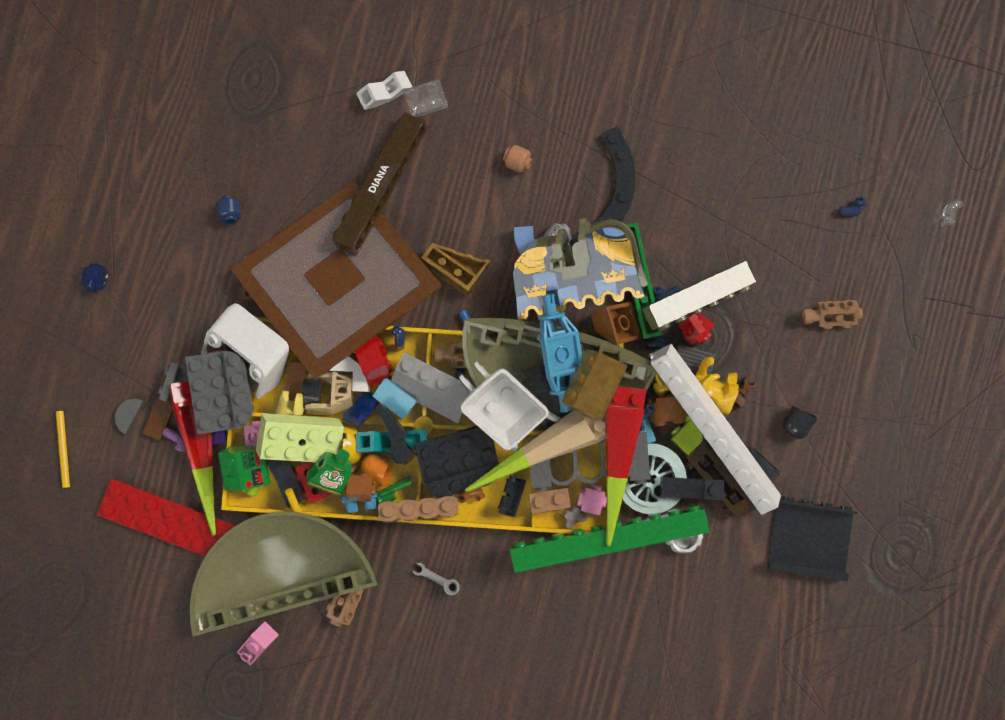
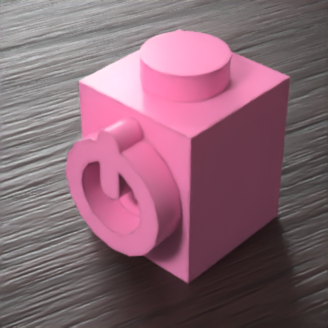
[244,421,260,446]
[577,484,607,515]

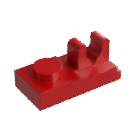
[678,314,706,341]

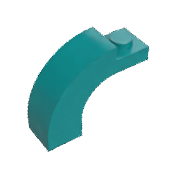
[356,430,427,453]

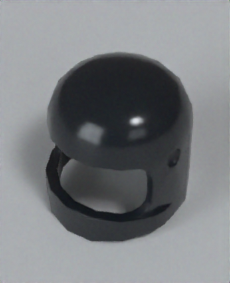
[782,405,818,439]

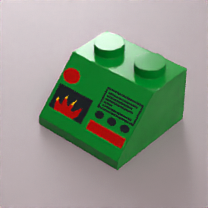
[218,446,270,491]

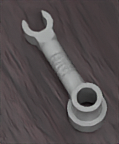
[413,563,460,595]

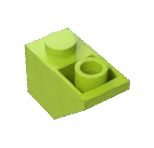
[670,415,702,455]

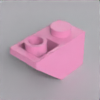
[237,622,279,666]

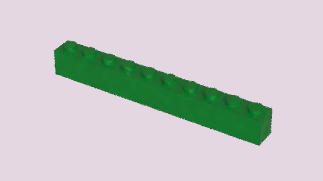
[510,505,710,573]

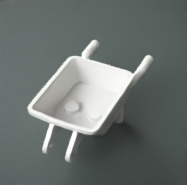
[459,361,561,453]

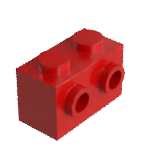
[680,313,715,346]
[295,462,333,504]

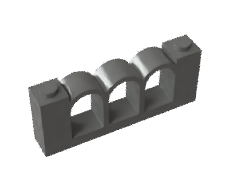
[528,432,650,492]

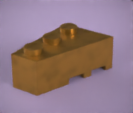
[421,243,490,297]

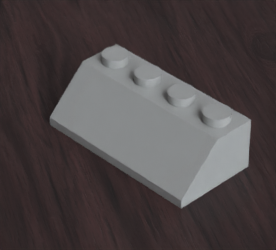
[391,352,471,423]

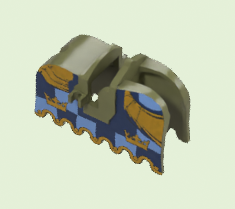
[513,218,648,320]

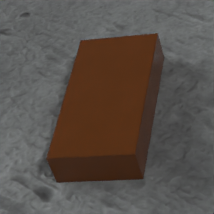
[143,398,173,441]

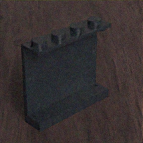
[767,496,858,582]

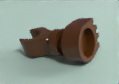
[733,375,758,409]

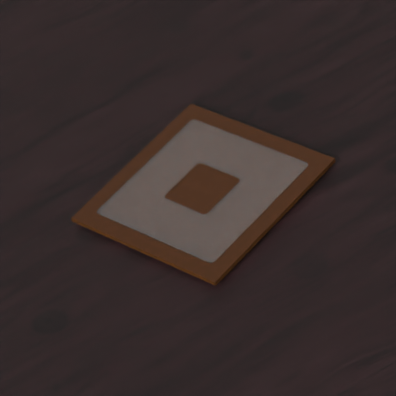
[231,180,442,380]

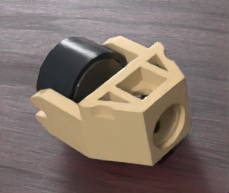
[302,371,353,415]

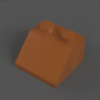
[590,302,642,345]

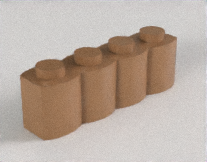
[378,496,459,523]

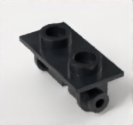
[497,475,526,518]

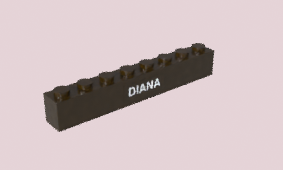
[332,112,428,256]

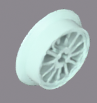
[623,444,686,514]

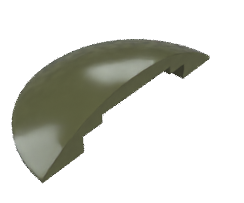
[462,318,656,430]
[190,511,378,637]

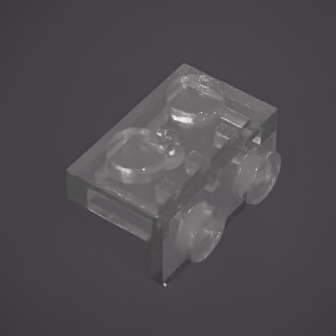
[404,79,448,117]

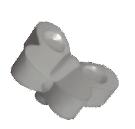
[563,505,587,529]

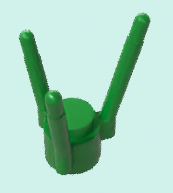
[377,476,418,504]

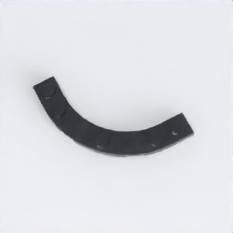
[571,126,636,244]

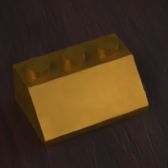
[561,349,627,420]

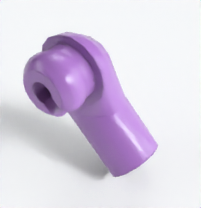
[163,427,185,452]

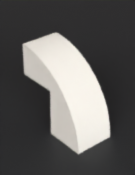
[356,71,412,110]
[330,356,370,392]

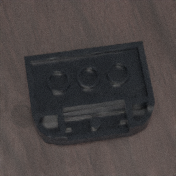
[414,426,500,498]

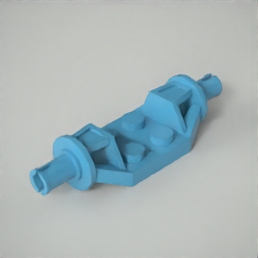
[538,294,582,412]

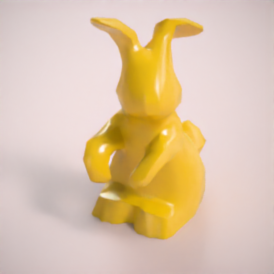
[653,357,739,417]

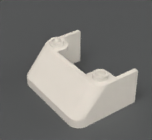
[201,303,289,399]

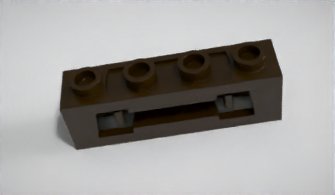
[684,443,753,518]

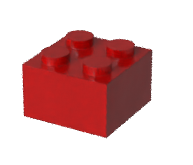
[355,336,394,388]

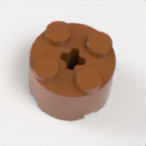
[646,394,688,426]

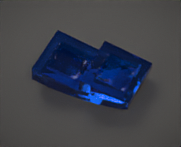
[342,392,380,428]

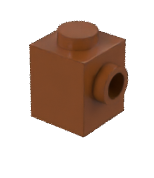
[346,474,376,502]

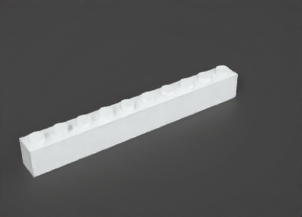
[651,344,781,515]

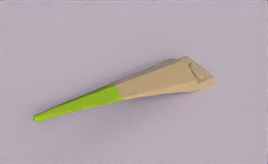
[465,410,606,492]

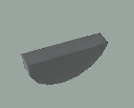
[115,398,144,435]

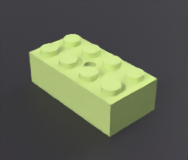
[256,413,344,462]

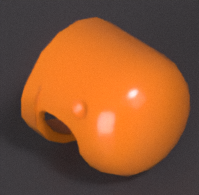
[360,453,393,487]

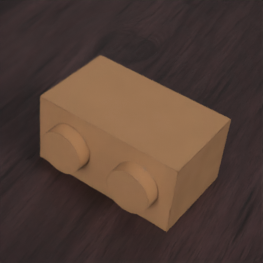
[528,488,571,515]

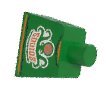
[307,449,351,497]

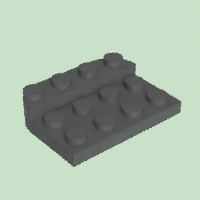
[185,350,254,434]

